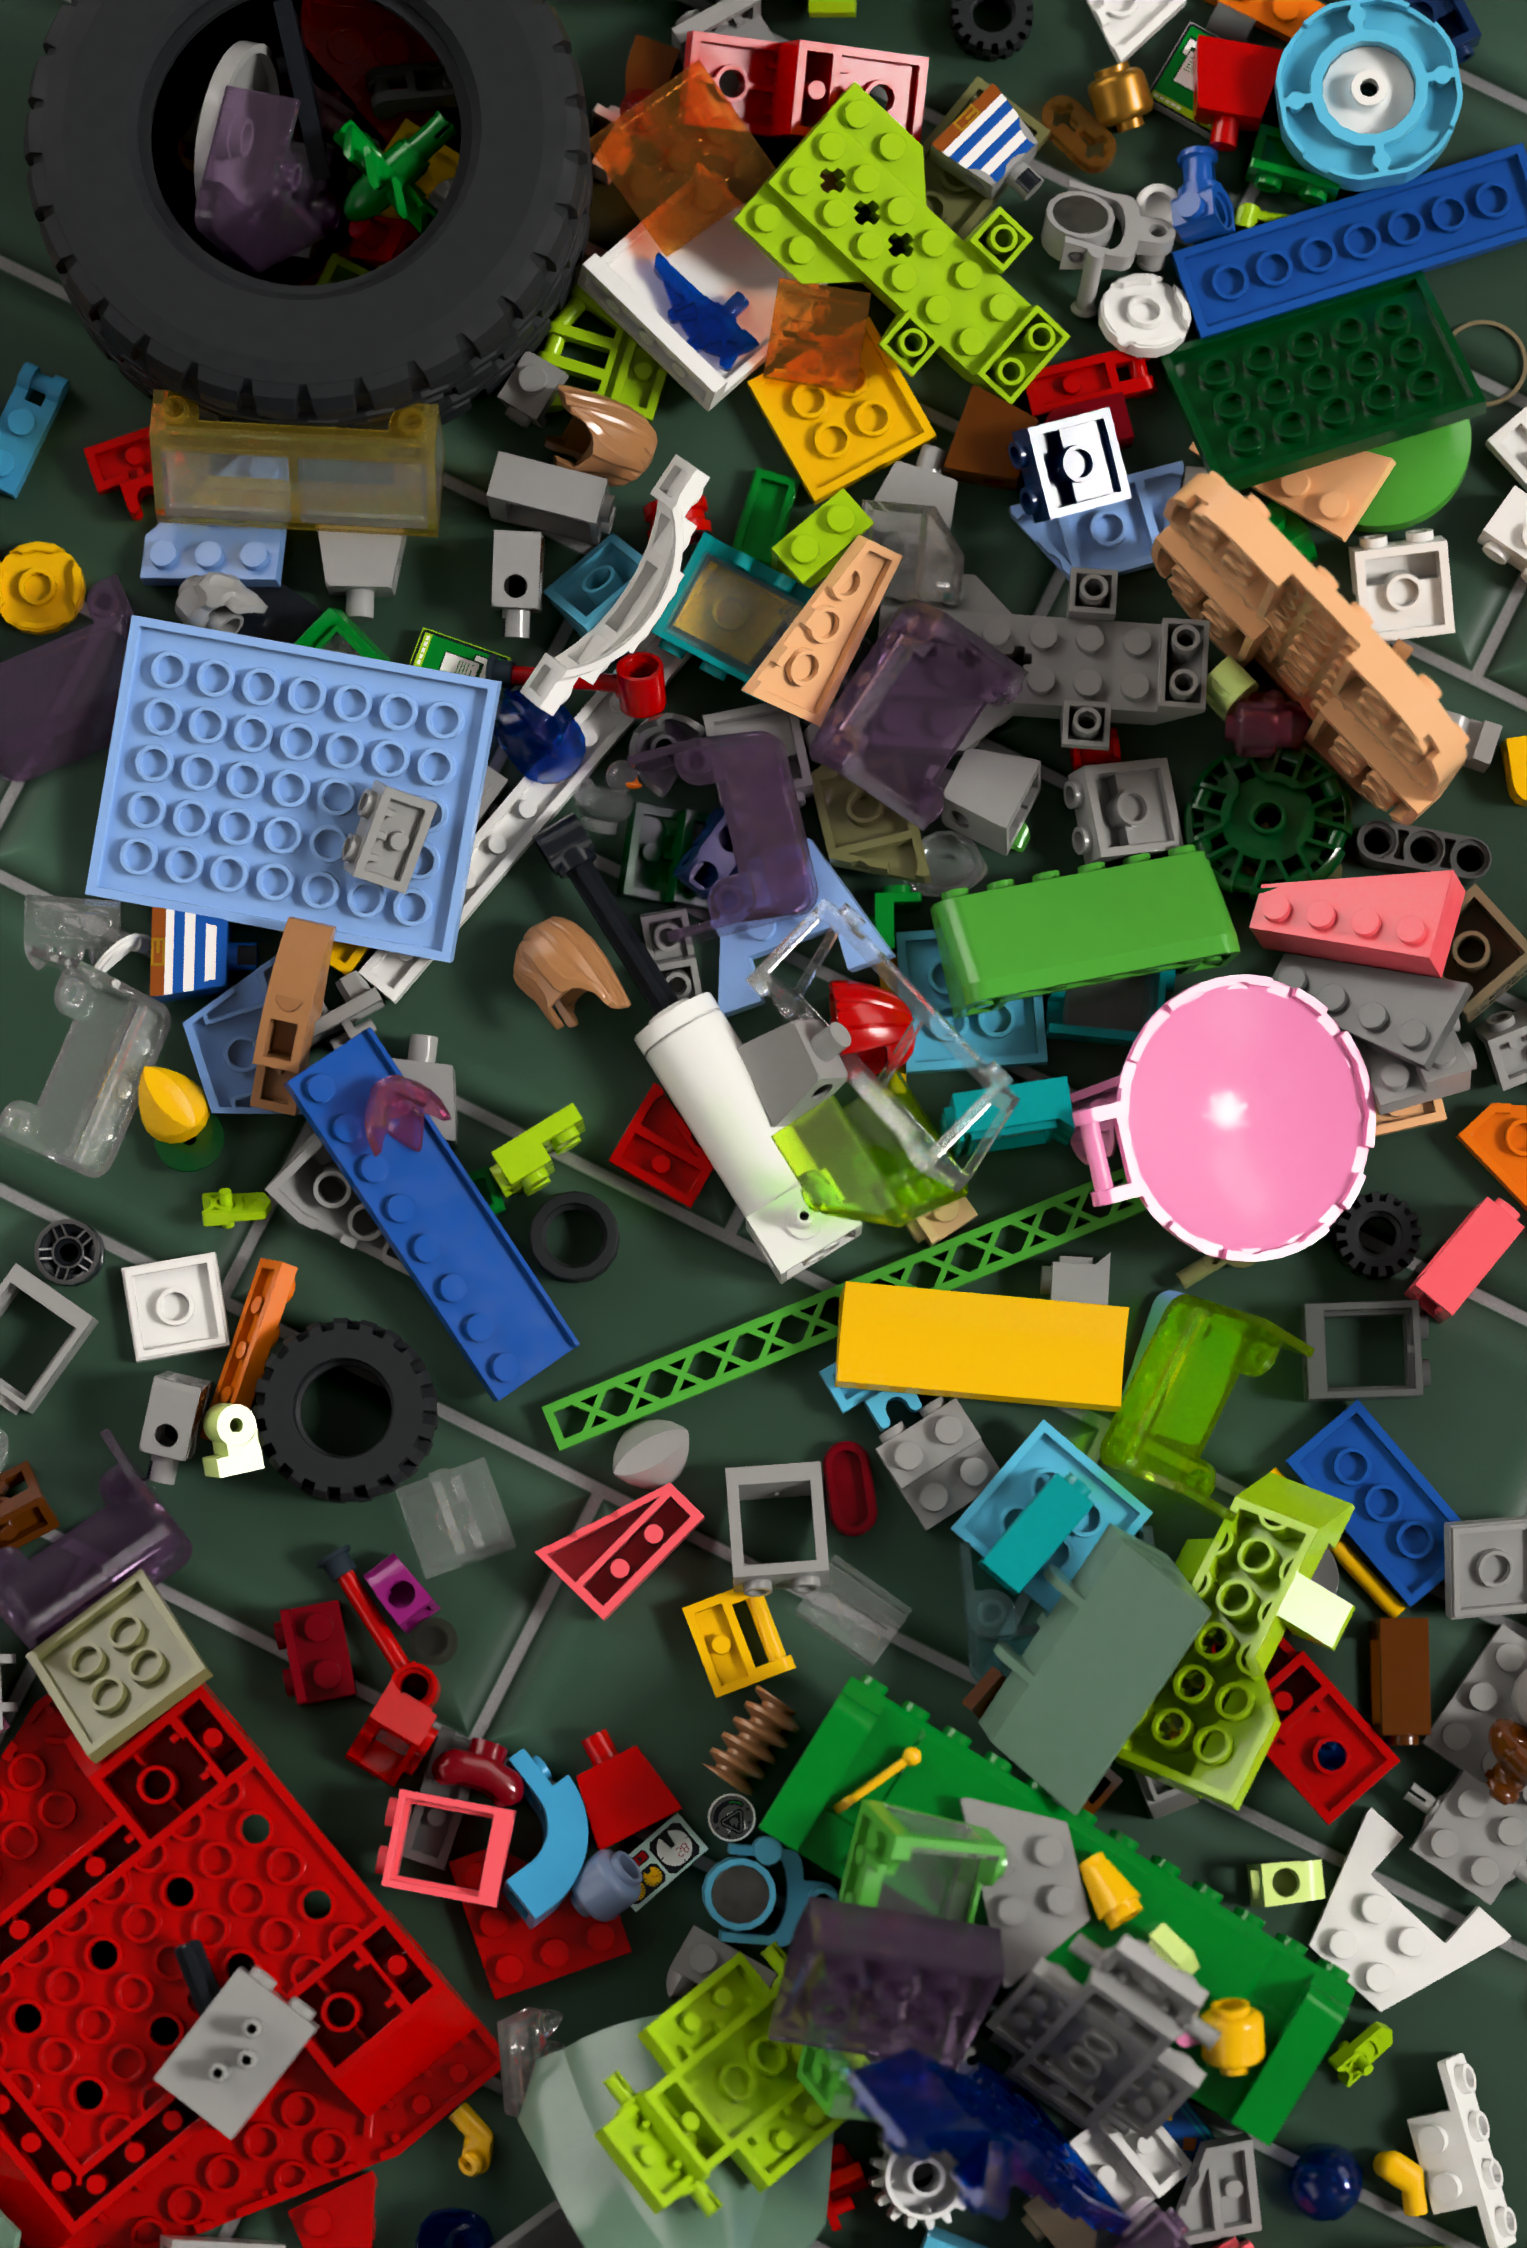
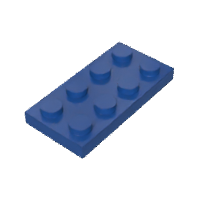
[1284,1399,1461,1608]

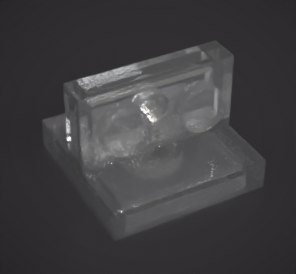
[395,1457,517,1580]

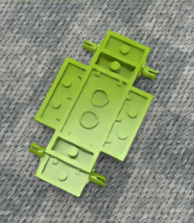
[594,1941,879,2218]

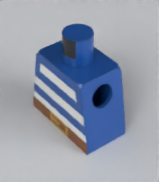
[150,907,259,1003]

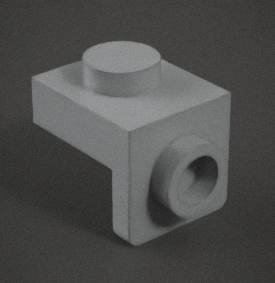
[497,351,569,429]

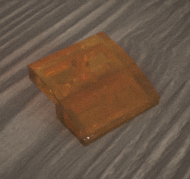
[763,278,871,393]

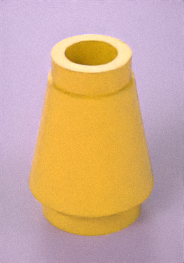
[1078,1852,1144,1930]

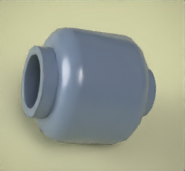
[570,1849,642,1922]

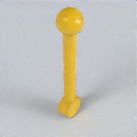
[832,1747,922,1814]

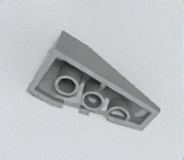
[265,1133,411,1277]

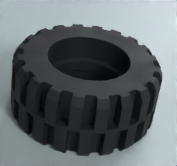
[253,1318,439,1504]

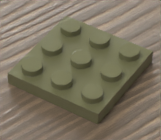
[25,1569,213,1764]

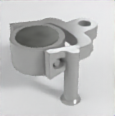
[1041,180,1176,318]

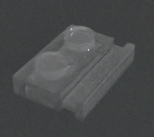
[794,1554,913,1668]

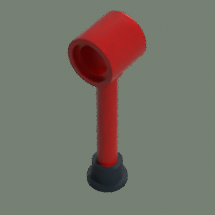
[485,652,666,718]
[316,1544,441,1709]

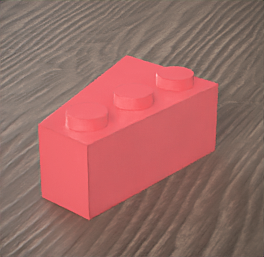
[535,1483,705,1622]

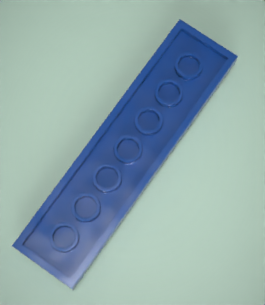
[1171,143,1527,339]

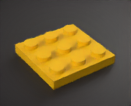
[747,317,937,506]

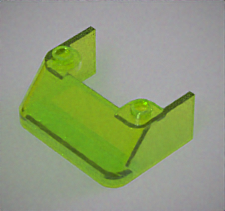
[770,1072,968,1228]
[1100,1294,1315,1522]

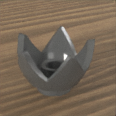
[628,713,708,798]

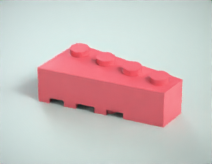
[1249,870,1466,979]

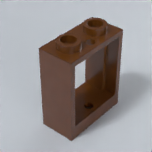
[1368,1618,1431,1746]

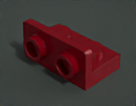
[273,1600,357,1705]

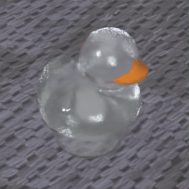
[574,760,642,835]

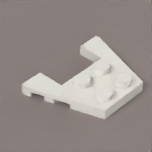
[1307,1807,1511,2012]

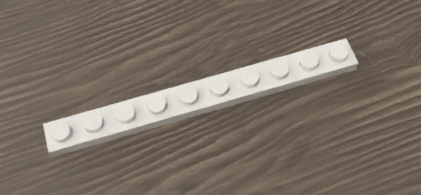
[358,622,693,1005]

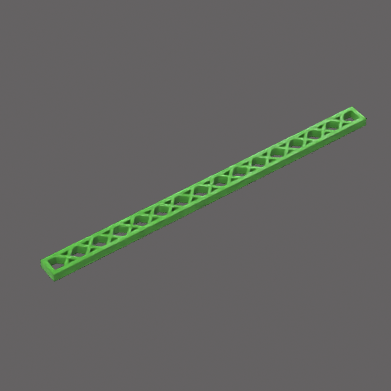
[542,1168,1147,1452]

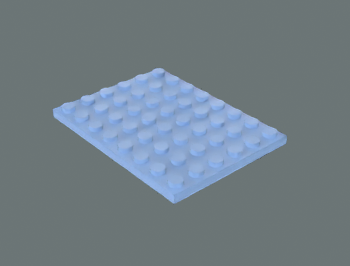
[85,615,502,963]

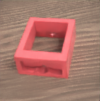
[1404,1197,1525,1324]
[375,1789,517,1907]

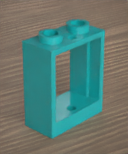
[977,1473,1095,1596]

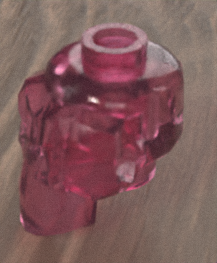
[1225,689,1309,760]

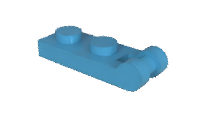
[0,362,70,499]

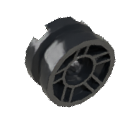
[34,1219,106,1287]

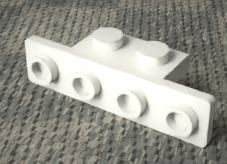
[1407,2053,1517,2248]

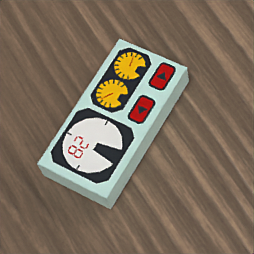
[629,1812,709,1912]

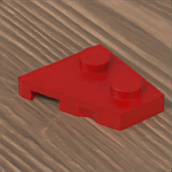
[608,1083,714,1210]

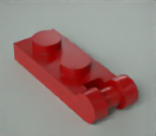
[1024,350,1158,420]

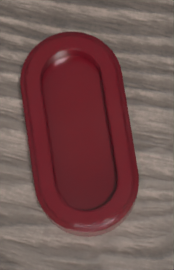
[823,1441,877,1537]

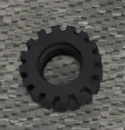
[950,0,1034,62]

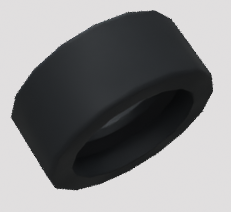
[529,1191,620,1284]

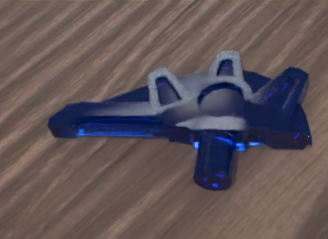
[654,253,759,371]

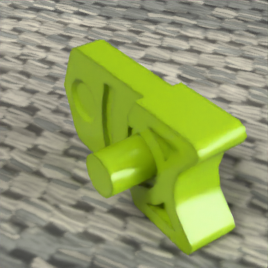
[202,1188,272,1229]
[1327,2021,1393,2087]

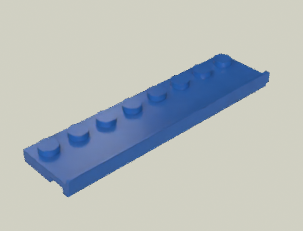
[283,1027,580,1402]

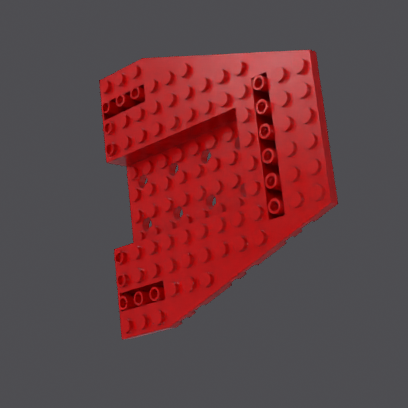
[0,1682,513,2248]

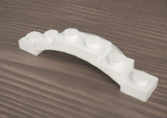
[520,454,710,716]

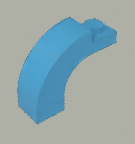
[501,1748,589,1930]

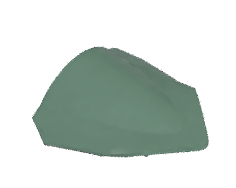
[517,2014,834,2248]

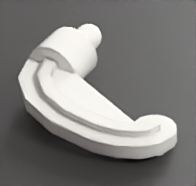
[92,933,151,983]

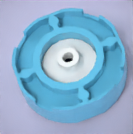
[1274,0,1463,192]

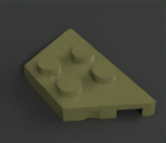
[811,731,932,884]

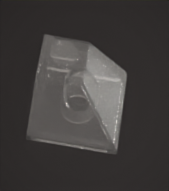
[861,500,964,603]

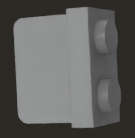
[672,0,777,97]

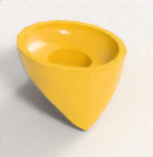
[138,1066,210,1144]

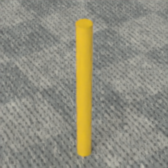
[1270,1467,1406,1618]

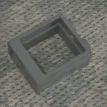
[1300,1300,1431,1403]

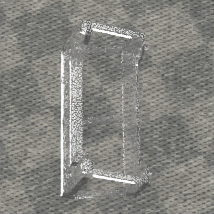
[746,898,1020,1192]

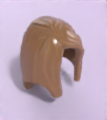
[544,384,658,487]
[513,916,631,1030]

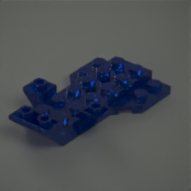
[845,2048,1133,2236]

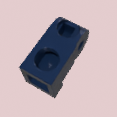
[673,807,762,900]

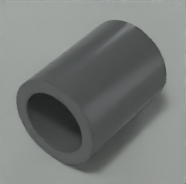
[1206,1,1257,43]

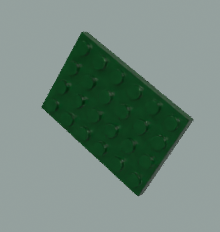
[1158,271,1486,491]

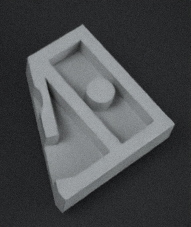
[1167,2132,1262,2248]

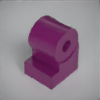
[363,1552,441,1634]

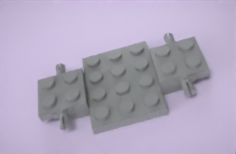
[1402,1624,1527,1905]
[985,1932,1222,2140]

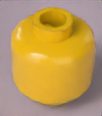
[1200,1998,1265,2076]

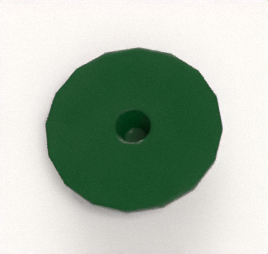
[154,1111,224,1172]

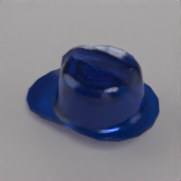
[494,688,586,784]

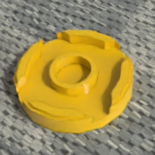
[0,541,86,636]

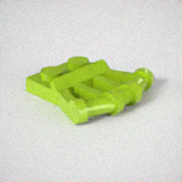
[537,284,668,425]

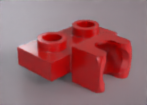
[83,419,188,522]

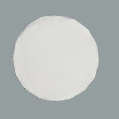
[1098,273,1192,358]

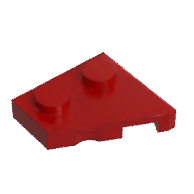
[288,2171,378,2248]

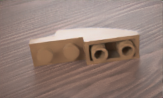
[250,917,336,1116]

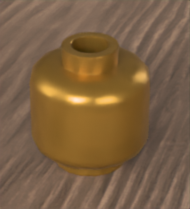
[1088,61,1154,134]

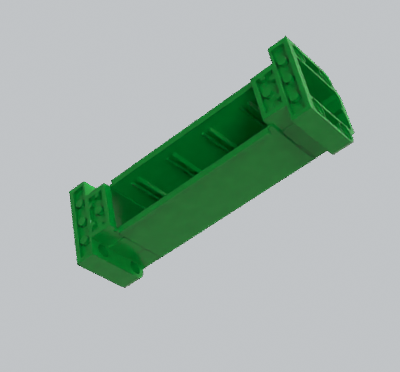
[758,1673,1356,2147]

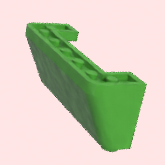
[930,844,1241,1019]

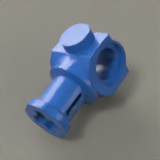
[1171,145,1235,245]

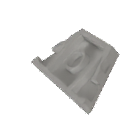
[959,1797,1090,1988]

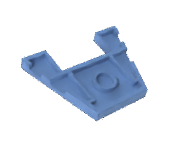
[183,956,302,1114]

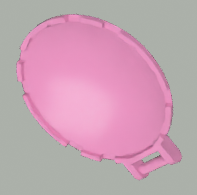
[1072,975,1376,1262]

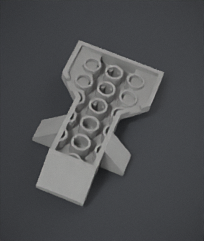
[870,567,1210,757]

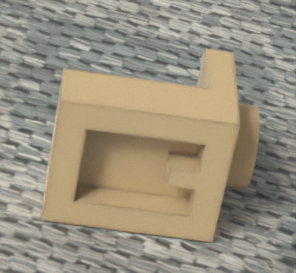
[902,1176,978,1247]

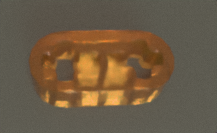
[1040,95,1116,174]

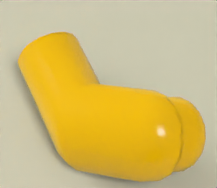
[448,2101,495,2177]
[1373,2150,1428,2216]

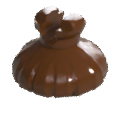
[1484,1718,1527,1805]

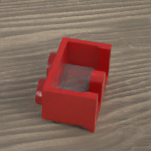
[344,1680,439,1787]

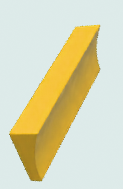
[835,1281,1129,1412]

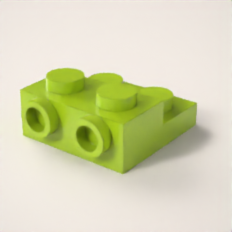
[489,1103,586,1198]

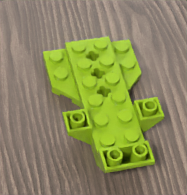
[730,82,1071,404]
[1114,1472,1355,1811]

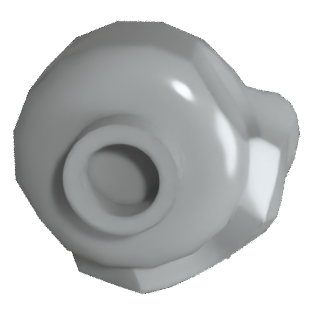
[174,572,268,634]

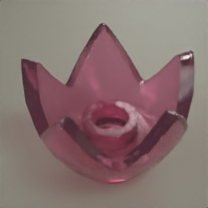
[364,1075,452,1157]

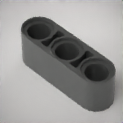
[1352,820,1492,886]

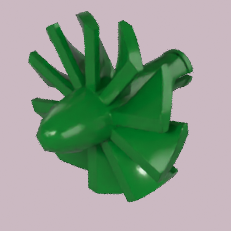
[333,110,459,234]

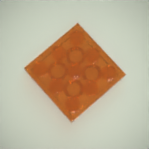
[590,60,776,258]

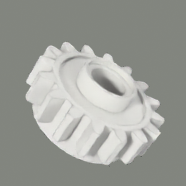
[868,2124,976,2230]

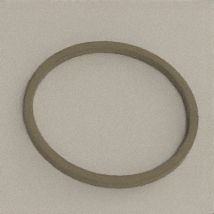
[1452,320,1527,407]

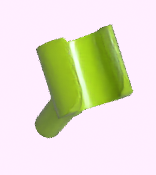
[1234,202,1290,232]

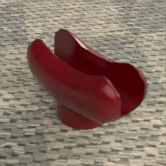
[432,1738,524,1808]

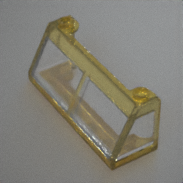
[149,389,445,537]

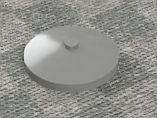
[194,40,283,233]

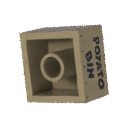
[1442,883,1527,1024]

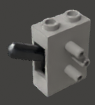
[154,1939,320,2140]

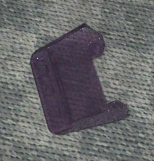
[0,574,136,783]

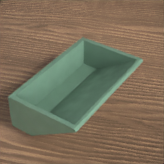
[978,1523,1212,1815]

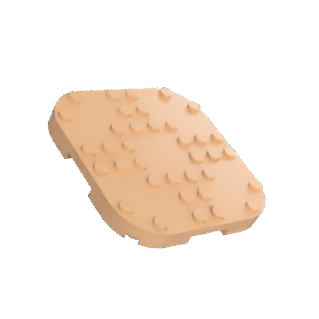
[1151,471,1470,825]

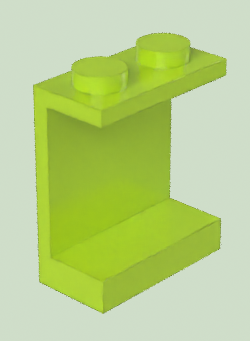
[771,488,874,609]

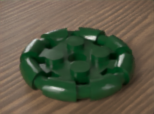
[1183,741,1354,901]

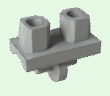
[311,971,385,1050]

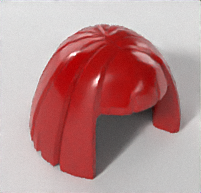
[829,980,916,1082]

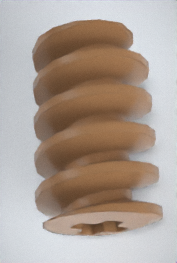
[702,1685,800,1796]

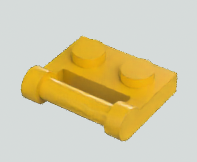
[682,1588,796,1698]

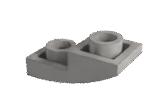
[640,906,702,1000]

